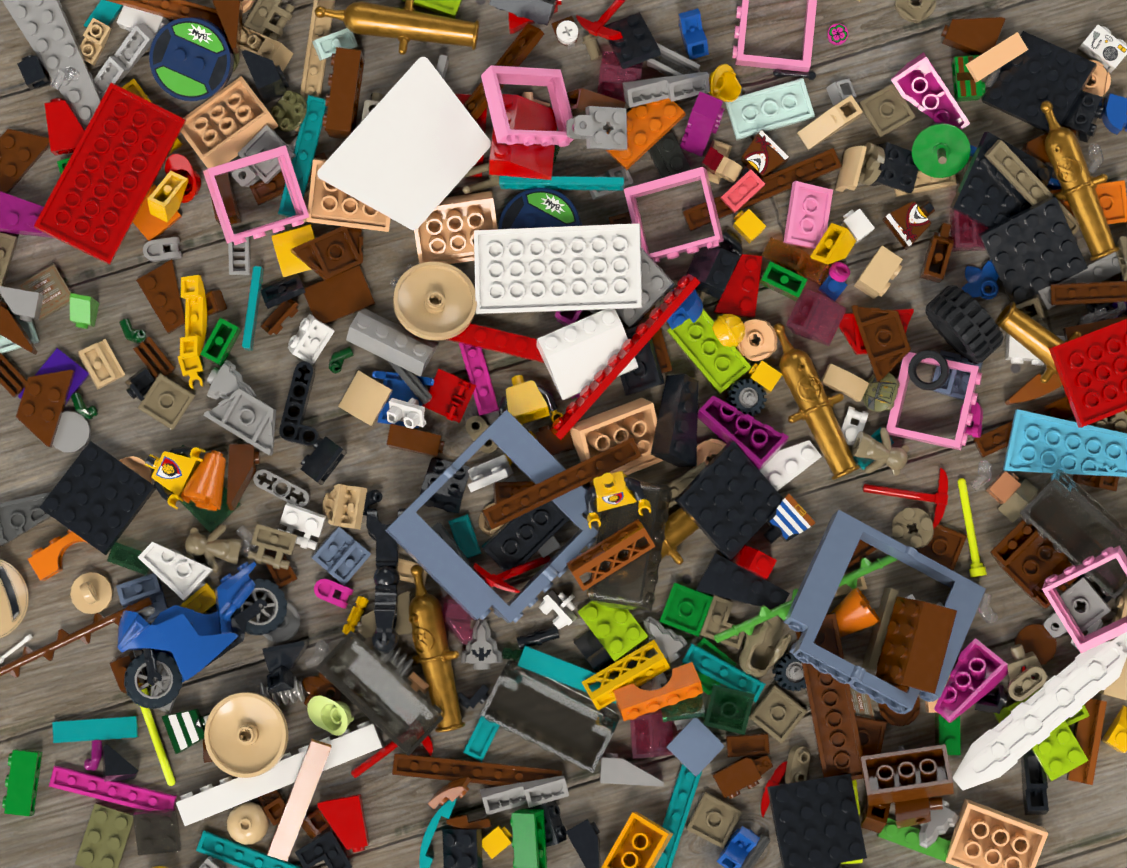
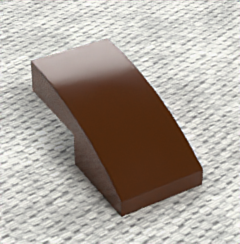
[1072,474,1119,492]
[257,789,286,826]
[446,814,492,829]

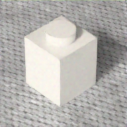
[841,209,875,244]

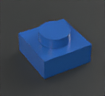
[818,275,847,302]

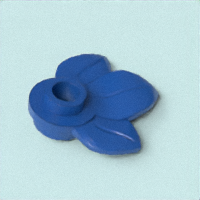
[962,261,999,300]

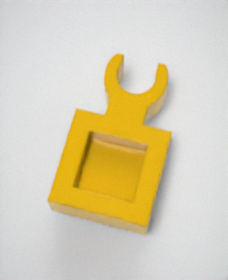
[177,356,204,389]

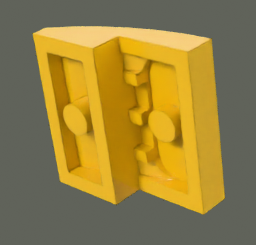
[271,224,315,277]

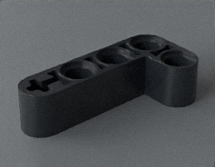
[279,361,320,447]

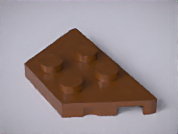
[0,129,50,194]
[290,226,363,280]
[851,305,911,382]
[16,370,75,448]

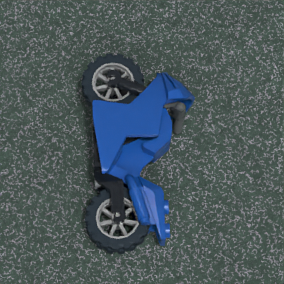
[117,562,287,709]

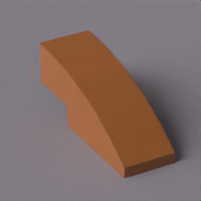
[1004,373,1062,405]

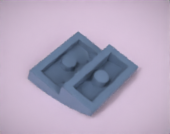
[932,350,983,400]
[311,526,371,586]
[116,573,168,622]
[666,716,725,777]

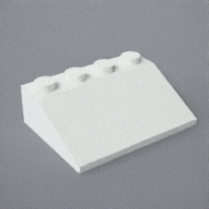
[536,309,638,401]

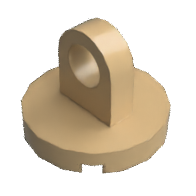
[70,572,113,614]

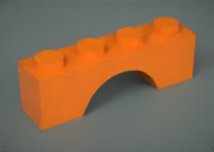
[28,529,88,581]
[613,662,703,721]

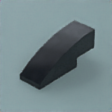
[1021,749,1049,815]

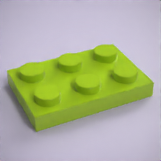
[578,587,649,662]

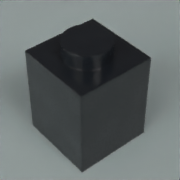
[17,55,50,90]

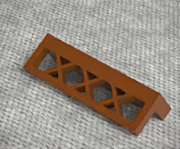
[566,519,656,591]
[1067,699,1107,785]

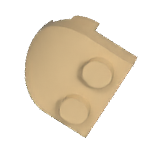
[323,484,367,530]

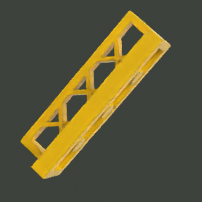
[582,640,670,710]

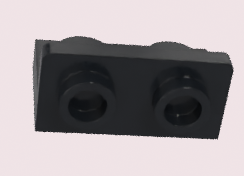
[525,800,567,847]

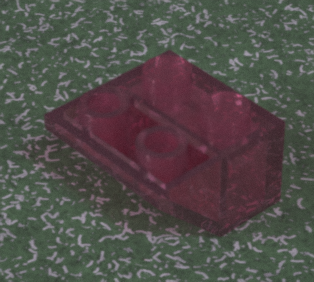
[597,51,643,102]
[950,209,989,252]
[786,288,847,346]
[442,599,474,645]
[630,712,673,759]

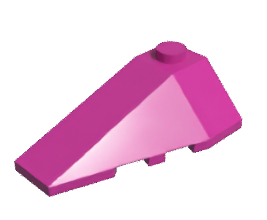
[891,52,970,130]
[934,638,1008,723]

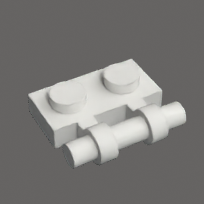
[278,503,326,550]

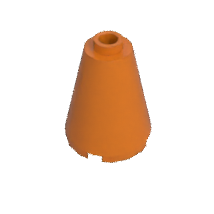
[180,450,226,511]
[831,587,880,638]

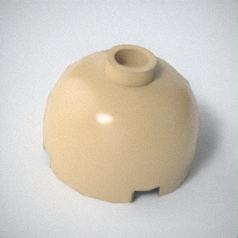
[227,802,270,845]

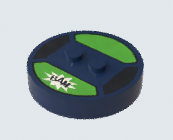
[149,17,234,101]
[498,188,582,229]

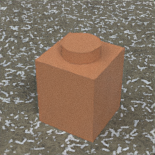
[985,471,1021,504]

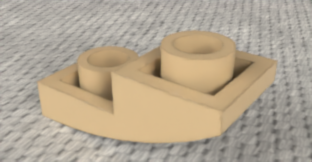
[79,18,112,66]
[821,364,869,402]

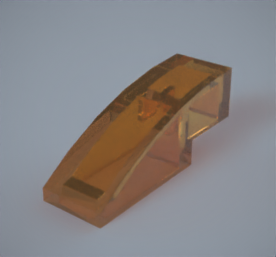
[762,237,830,285]

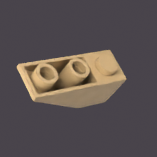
[240,26,293,71]
[797,95,863,150]

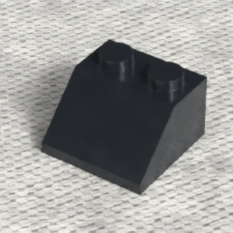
[685,247,740,300]
[300,436,347,485]

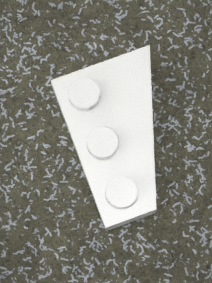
[760,440,822,491]
[138,542,213,600]

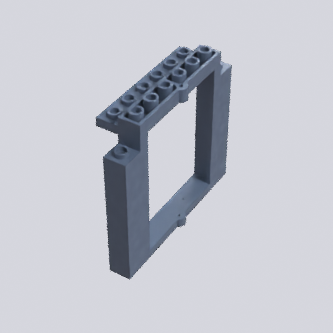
[385,410,599,623]
[784,510,986,714]

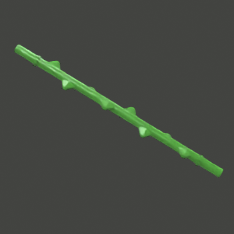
[714,555,897,643]

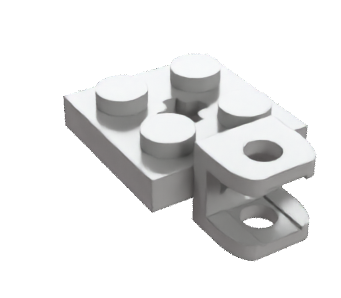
[566,106,627,151]
[232,125,296,187]
[1044,576,1112,638]

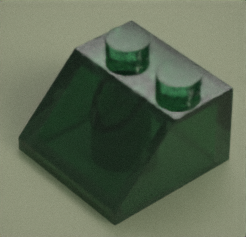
[702,684,755,735]

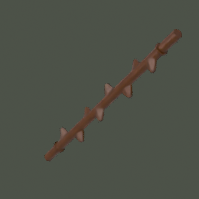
[0,597,153,678]

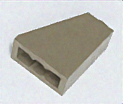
[358,591,413,638]

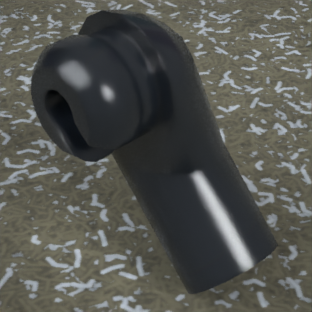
[723,230,742,258]
[363,490,383,516]

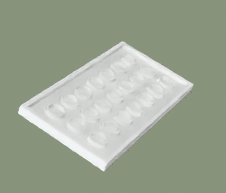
[474,223,642,314]

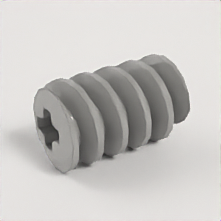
[371,647,415,683]
[260,676,306,706]

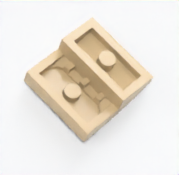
[835,146,867,192]
[338,370,393,426]

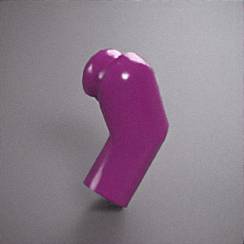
[84,740,102,771]

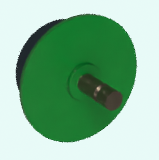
[912,123,971,178]

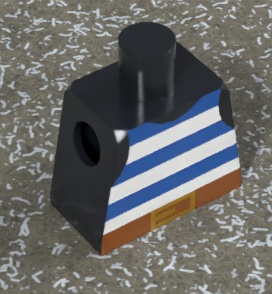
[763,494,816,544]

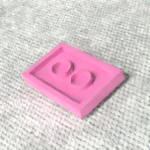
[783,181,833,249]

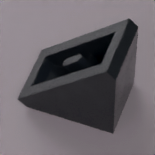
[574,630,615,673]
[102,744,139,782]

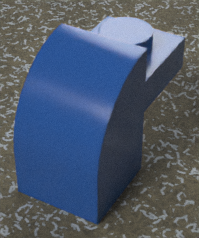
[679,8,709,60]
[1102,94,1127,135]
[666,289,703,330]
[716,826,760,868]

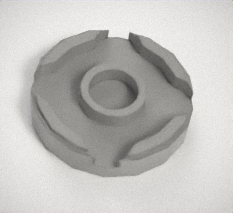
[53,411,91,453]
[259,602,301,643]

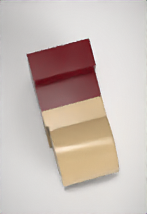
[700,147,742,183]

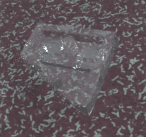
[1077,301,1126,325]

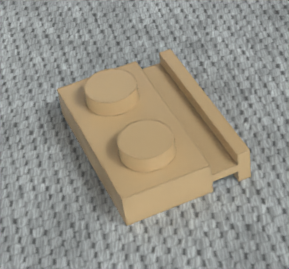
[78,339,125,390]

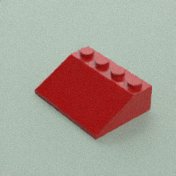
[489,94,557,180]

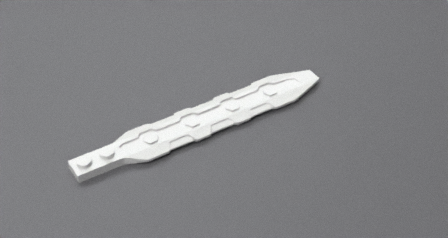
[952,632,1127,790]

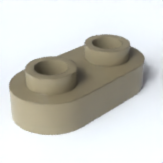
[465,416,498,454]
[1008,665,1047,701]
[785,745,810,784]

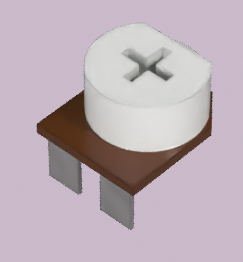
[551,16,579,49]

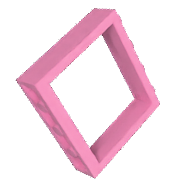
[732,0,817,72]
[481,65,574,147]
[203,145,309,245]
[624,167,724,263]
[886,352,982,450]
[1042,545,1127,653]

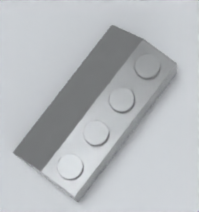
[346,308,439,377]

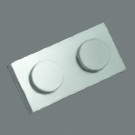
[312,28,358,61]

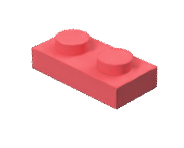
[720,170,765,213]

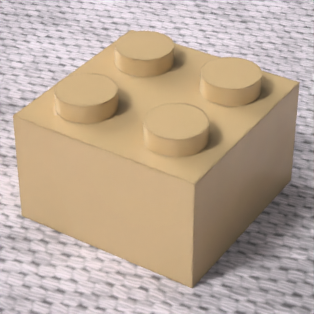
[854,246,903,299]

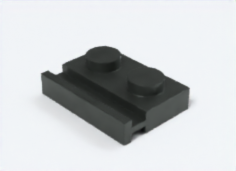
[648,132,691,178]

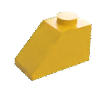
[147,170,188,222]
[810,223,856,264]
[1101,705,1127,753]

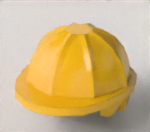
[709,64,742,102]
[712,314,745,347]

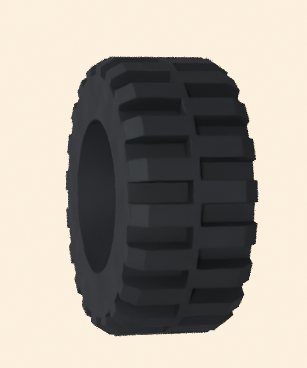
[925,285,1004,364]

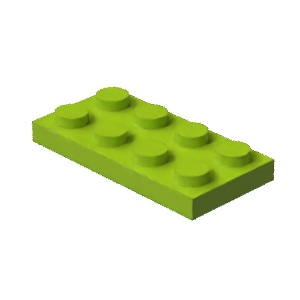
[667,309,752,394]
[1008,689,1089,781]

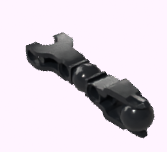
[366,508,407,654]

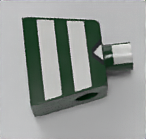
[162,709,210,754]

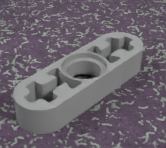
[253,469,310,508]

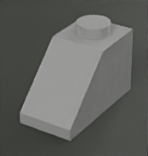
[0,286,44,322]

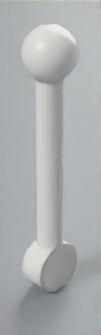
[0,634,33,664]

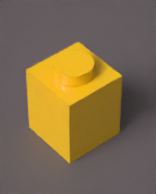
[733,209,766,244]
[749,361,783,393]
[482,825,512,859]

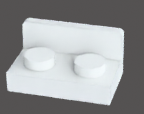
[288,314,335,366]
[468,455,513,492]

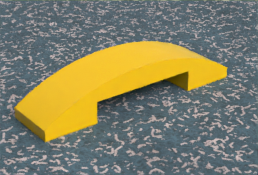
[180,275,207,359]

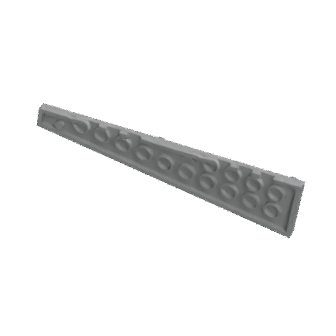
[2,0,102,130]

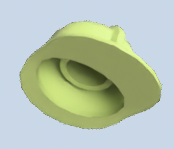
[307,695,354,736]

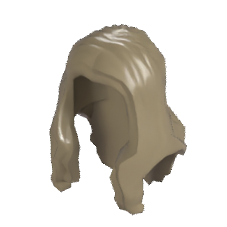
[739,616,792,677]

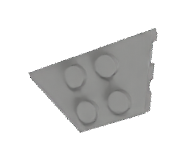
[203,389,276,456]

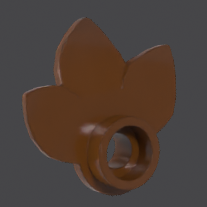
[302,668,342,707]

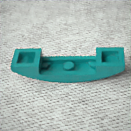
[419,798,457,868]

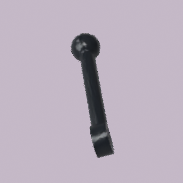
[773,69,816,80]

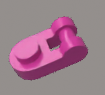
[960,402,983,438]
[314,579,354,609]

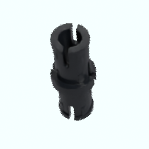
[516,626,560,650]

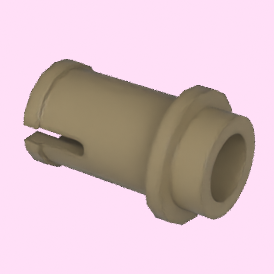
[582,34,603,61]

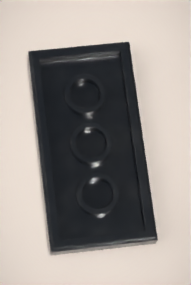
[481,501,570,571]

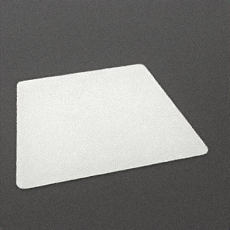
[317,57,491,230]

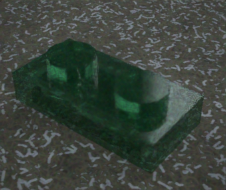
[107,542,150,575]
[661,694,705,722]

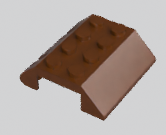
[990,494,1105,609]
[875,596,957,694]

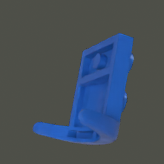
[372,371,434,428]

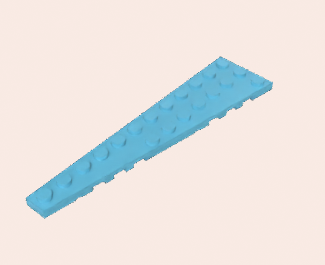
[1003,409,1127,477]

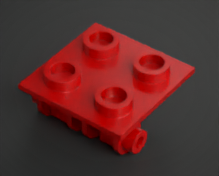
[422,369,477,423]

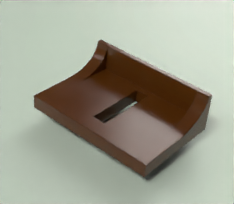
[260,299,299,335]

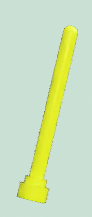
[958,478,987,578]
[137,688,176,786]

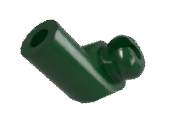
[119,318,146,343]
[329,346,354,374]
[71,393,98,419]

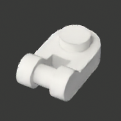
[841,406,869,446]

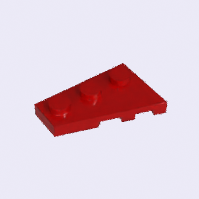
[714,254,763,318]

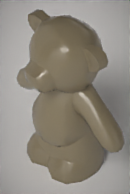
[851,427,909,476]
[185,524,242,573]

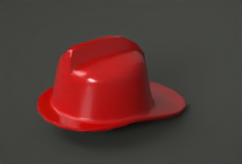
[165,154,201,203]

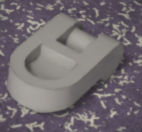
[143,237,182,262]

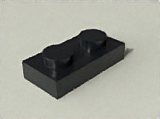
[260,274,306,309]

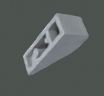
[600,753,664,787]

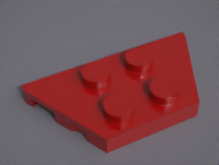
[833,309,914,355]

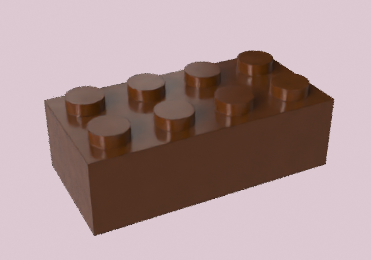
[323,47,365,139]
[861,744,954,806]

